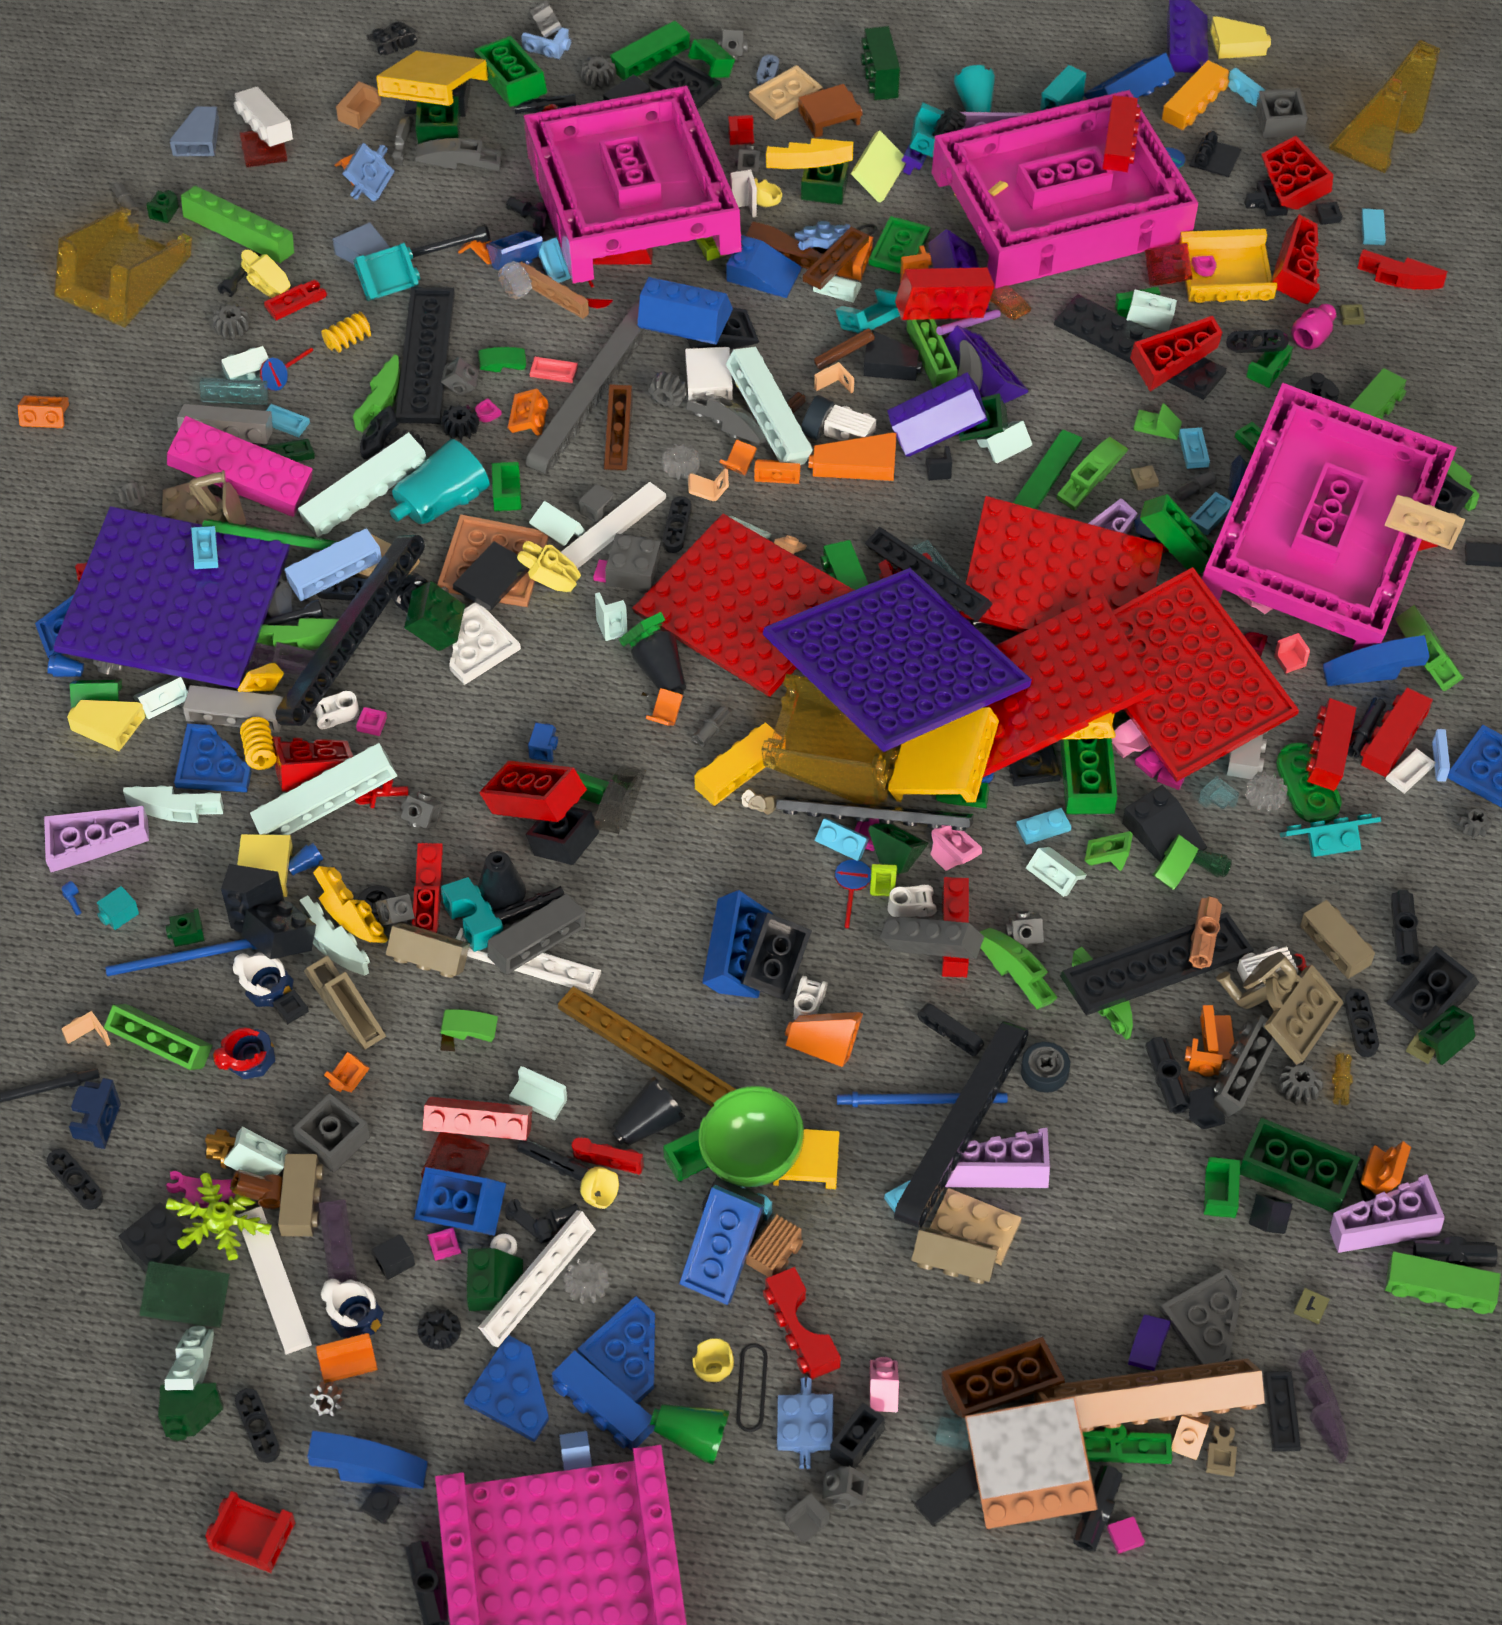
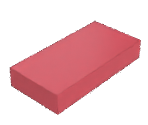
[530,357,578,383]

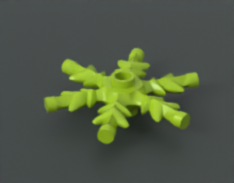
[166,1173,272,1260]

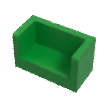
[688,39,735,78]
[1246,339,1293,388]
[492,462,522,511]
[663,1129,709,1182]
[1204,1157,1240,1218]

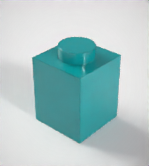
[97,886,139,930]

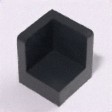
[925,446,952,481]
[1189,1086,1225,1129]
[1249,1194,1293,1234]
[372,1234,415,1280]

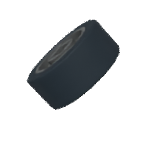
[801,395,834,440]
[1021,1041,1071,1093]

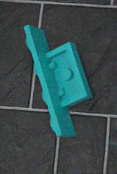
[1280,814,1381,857]

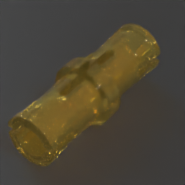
[1332,1053,1353,1106]

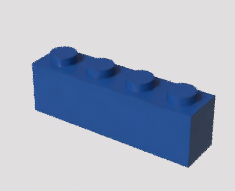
[552,1350,655,1452]

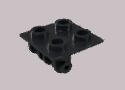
[366,21,418,56]
[1189,131,1242,177]

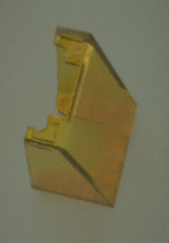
[1329,40,1441,173]
[55,207,192,328]
[761,674,901,805]

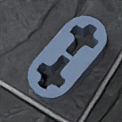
[757,55,779,86]

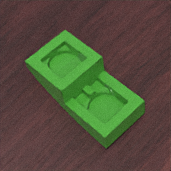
[1152,834,1198,890]
[440,1009,498,1042]

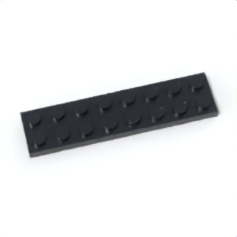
[396,287,455,424]
[1054,294,1227,400]
[1060,912,1254,1016]

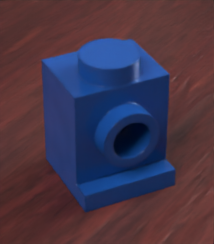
[528,723,558,763]

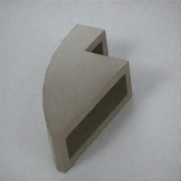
[304,955,386,1050]

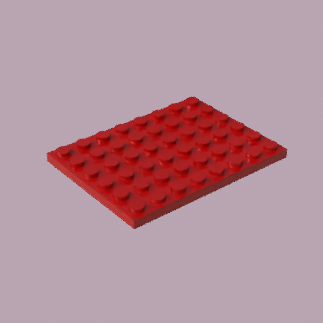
[959,496,1164,633]
[632,514,854,697]
[1113,567,1299,782]
[983,593,1156,778]

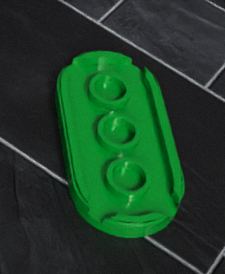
[1276,742,1342,824]

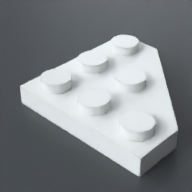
[449,602,521,685]

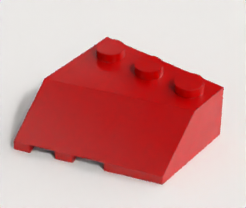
[1261,136,1333,210]
[272,736,353,792]

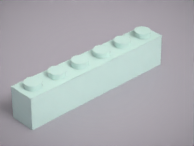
[726,347,813,465]
[298,433,427,537]
[250,743,397,835]

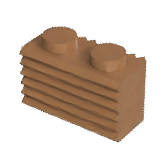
[746,1214,803,1278]

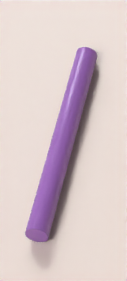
[936,309,1001,335]

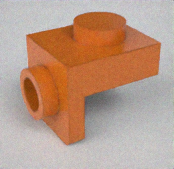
[1184,1038,1223,1077]
[324,1052,370,1093]

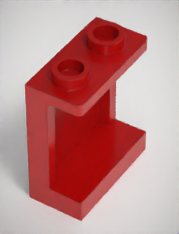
[206,1491,296,1573]

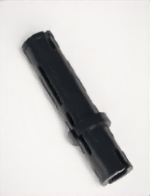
[514,94,577,115]
[1347,697,1386,758]
[492,886,565,925]
[517,1138,591,1181]

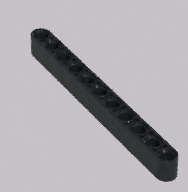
[275,535,425,726]
[894,1021,1029,1228]

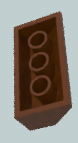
[942,1337,1065,1418]

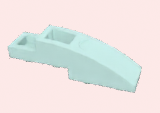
[123,785,224,823]
[299,896,370,976]
[165,1326,214,1390]

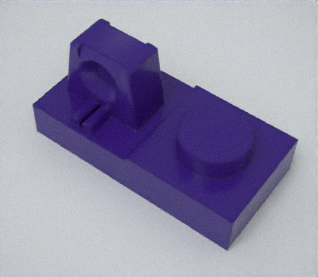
[901,143,927,175]

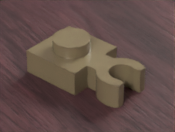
[1206,1425,1237,1477]

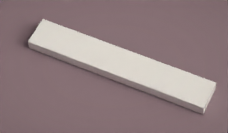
[561,482,666,569]
[456,928,601,994]
[236,1206,312,1354]
[478,1210,596,1347]

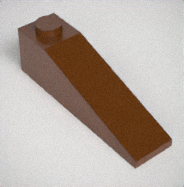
[746,221,823,269]
[604,385,633,471]

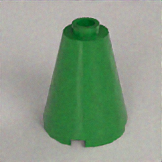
[650,1404,729,1465]

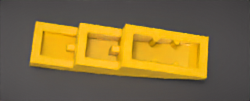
[766,138,853,169]

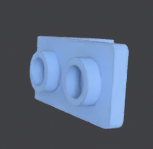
[522,28,571,59]

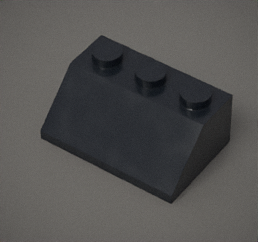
[221,864,285,933]

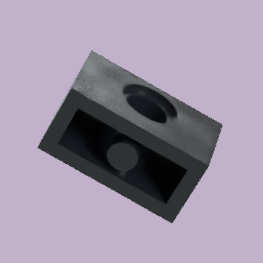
[830,1402,885,1469]

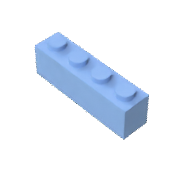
[285,528,382,601]

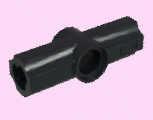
[1391,890,1419,965]
[1145,1036,1189,1114]
[1413,1236,1498,1267]
[1073,1465,1123,1552]
[405,1540,449,1625]

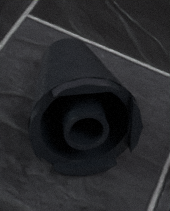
[631,631,686,695]
[478,851,526,912]
[612,1077,686,1146]

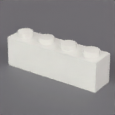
[234,86,293,146]

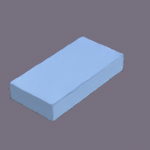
[1432,729,1450,781]

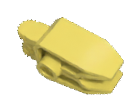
[241,249,291,298]
[517,541,581,592]

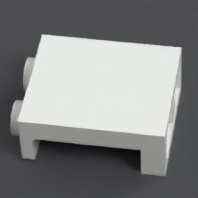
[685,347,733,401]

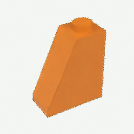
[785,1012,863,1067]

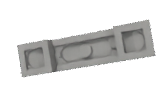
[530,0,562,38]

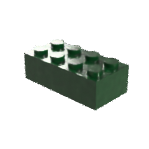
[1240,1118,1360,1213]

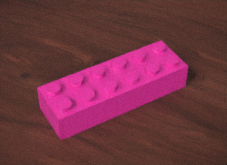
[167,416,313,517]

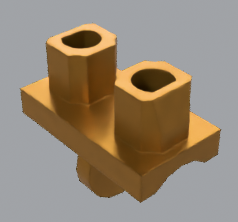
[205,1129,236,1169]

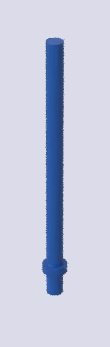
[105,939,257,977]
[837,1092,1007,1107]

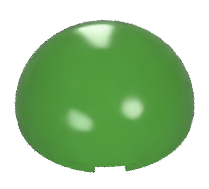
[699,1086,804,1187]

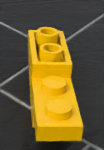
[313,866,388,943]

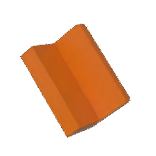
[837,236,873,281]
[755,459,801,484]
[1200,1005,1234,1061]
[316,1333,378,1383]

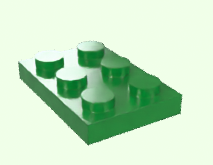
[869,216,930,274]

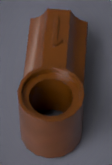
[230,1169,283,1209]

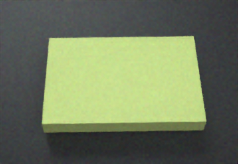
[850,130,906,202]

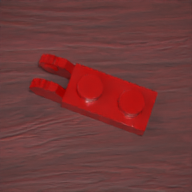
[264,280,327,321]
[571,1137,644,1175]

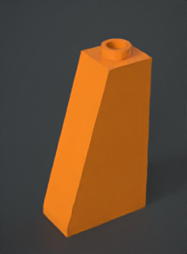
[809,433,896,481]

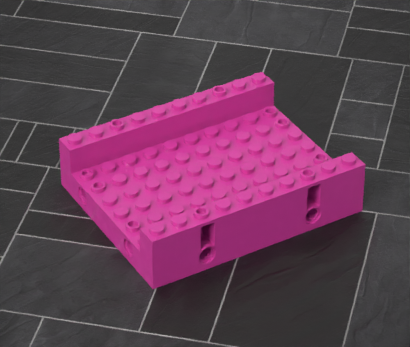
[524,86,741,283]
[932,90,1198,289]
[1202,383,1457,652]
[435,1445,687,1625]

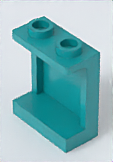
[909,103,944,158]
[353,242,420,302]
[835,288,900,333]

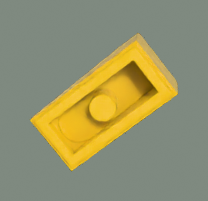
[237,663,284,692]

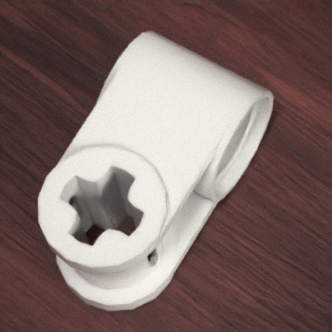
[313,691,360,729]
[888,885,937,917]
[793,976,828,1020]

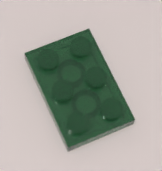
[139,1261,230,1328]

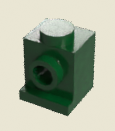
[146,190,179,224]
[165,908,205,947]

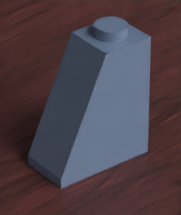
[170,107,219,156]
[332,223,390,264]

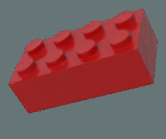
[895,268,995,320]
[479,761,587,822]

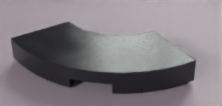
[360,405,399,460]

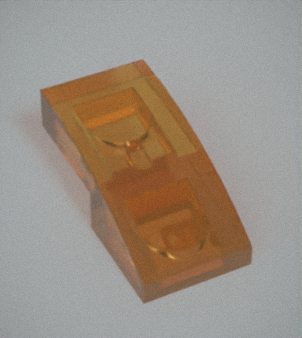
[990,285,1031,320]

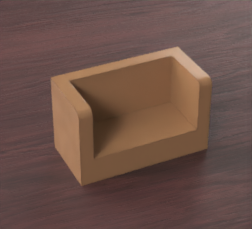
[336,82,381,129]

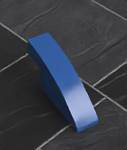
[1323,635,1430,686]
[307,1431,428,1489]

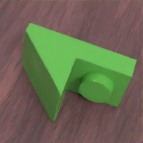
[1134,403,1182,440]
[1085,831,1133,871]

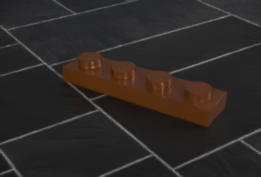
[803,227,869,290]

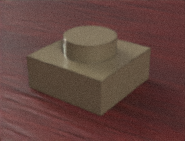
[1130,465,1159,491]

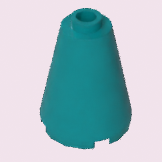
[954,65,995,112]

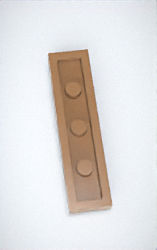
[516,261,589,319]

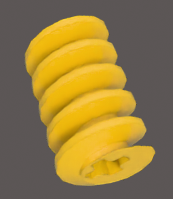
[322,311,371,353]
[240,717,277,770]

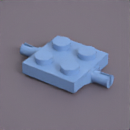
[342,143,394,201]
[795,221,851,250]
[777,1377,834,1469]

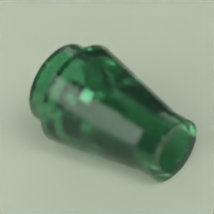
[1193,849,1232,878]

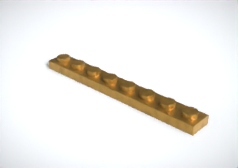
[558,986,736,1107]

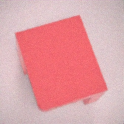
[1274,633,1310,673]

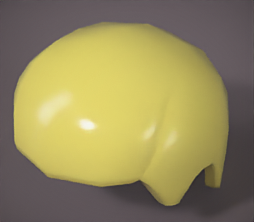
[754,178,782,207]
[580,1167,619,1209]
[692,1338,734,1382]

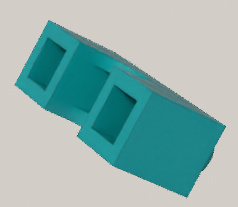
[441,877,503,952]

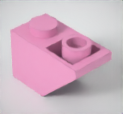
[870,1357,899,1412]

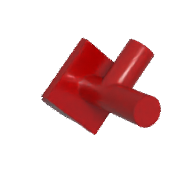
[355,779,408,808]

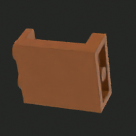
[798,84,863,138]

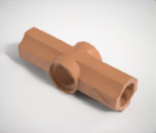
[1189,896,1222,969]

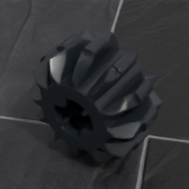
[441,403,479,441]
[392,573,428,613]

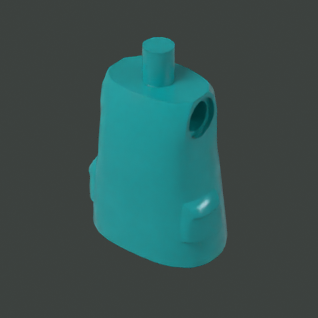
[390,439,490,524]

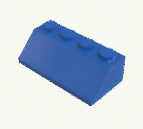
[1084,53,1175,101]
[637,277,733,344]
[702,890,773,998]

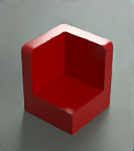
[728,115,755,145]

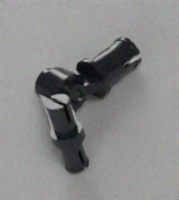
[506,196,548,240]
[505,1199,580,1243]

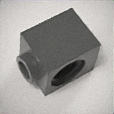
[375,894,415,926]

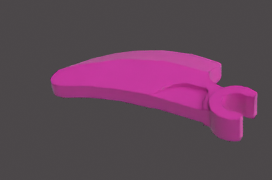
[166,1171,235,1208]

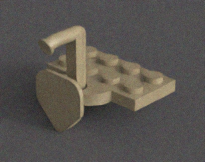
[162,470,246,525]
[1216,951,1344,1065]

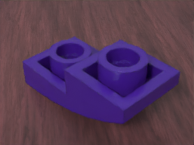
[1128,1314,1170,1371]

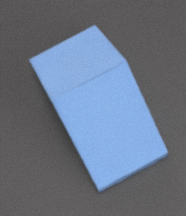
[559,1431,592,1471]

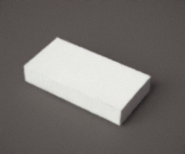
[1385,748,1436,794]

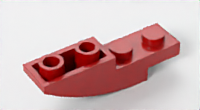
[1357,249,1448,290]
[412,843,443,933]

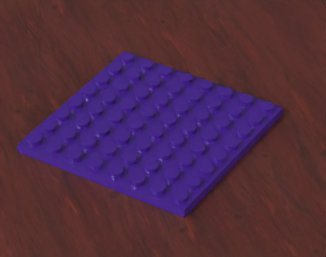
[53,506,290,688]
[763,568,1032,752]

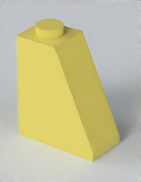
[1210,16,1271,59]
[67,700,146,751]

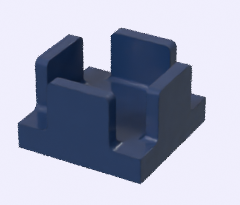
[69,1078,121,1149]

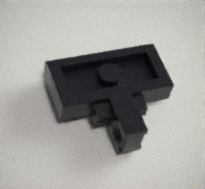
[1244,180,1288,217]

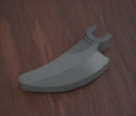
[392,115,413,166]
[957,340,983,391]
[267,574,297,626]

